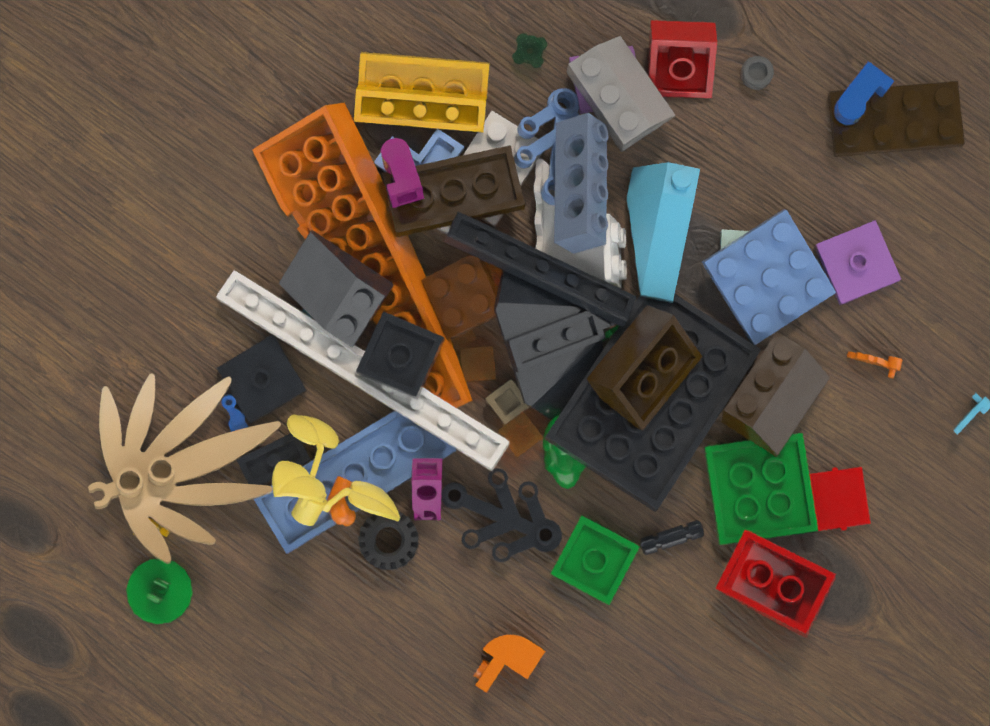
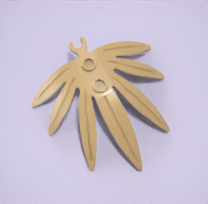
[88,373,281,564]

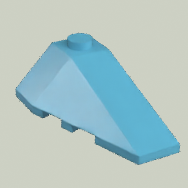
[626,162,700,303]

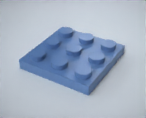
[702,209,836,345]

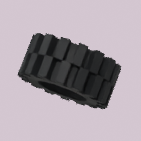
[358,511,419,570]

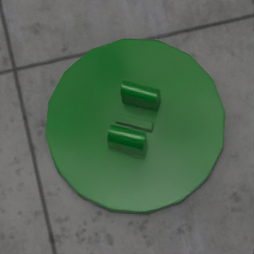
[126,559,193,624]

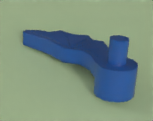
[221,394,248,432]

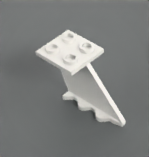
[534,159,627,289]

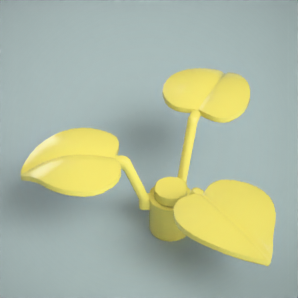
[272,414,400,526]

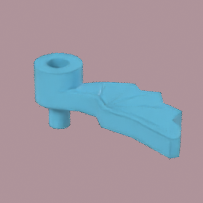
[953,393,990,435]

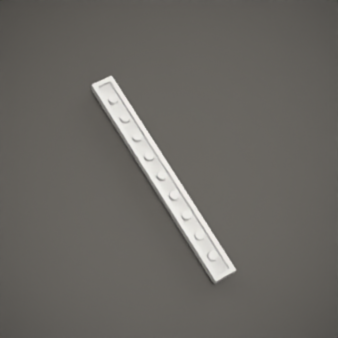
[216,270,510,471]

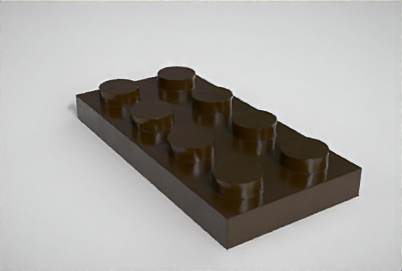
[828,81,965,157]
[383,145,525,237]

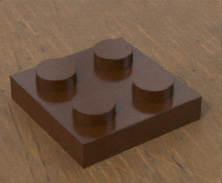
[422,255,498,340]

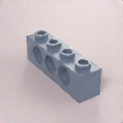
[554,113,609,254]

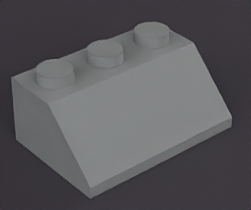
[567,36,675,152]

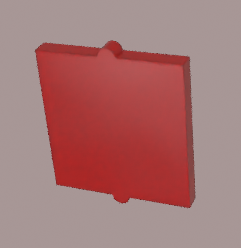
[809,467,871,531]

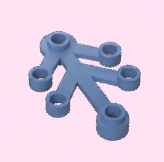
[514,88,579,205]

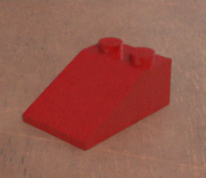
[715,529,836,638]

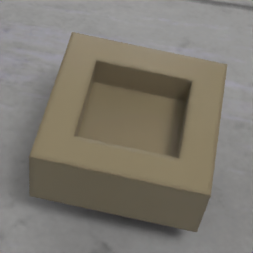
[485,379,529,426]

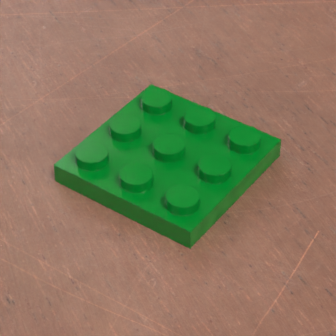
[704,433,818,545]

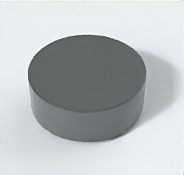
[740,56,774,90]

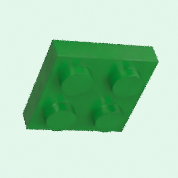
[551,515,640,606]

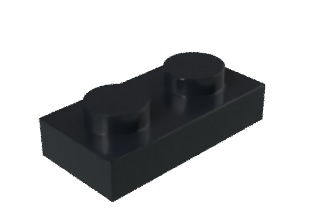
[237,433,311,485]

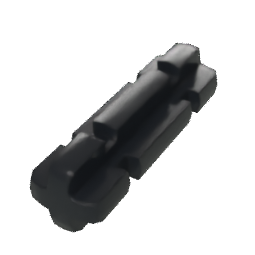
[640,520,704,555]

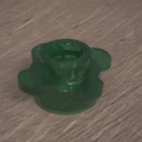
[512,33,548,68]

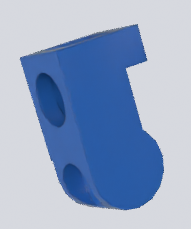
[834,61,894,125]

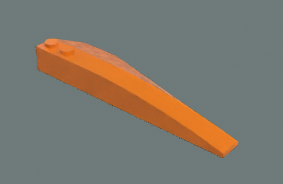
[252,102,472,408]

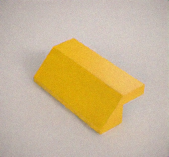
[354,52,490,132]

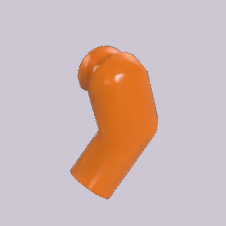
[327,476,356,526]

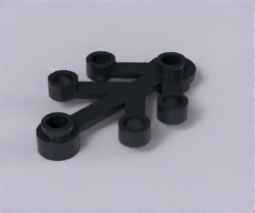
[441,468,562,562]

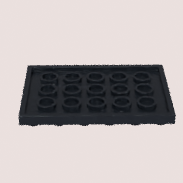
[544,294,761,512]

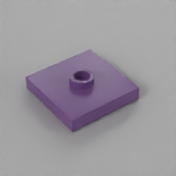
[814,220,901,305]

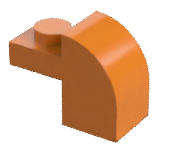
[473,635,546,693]

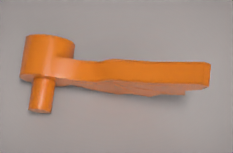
[847,352,903,379]

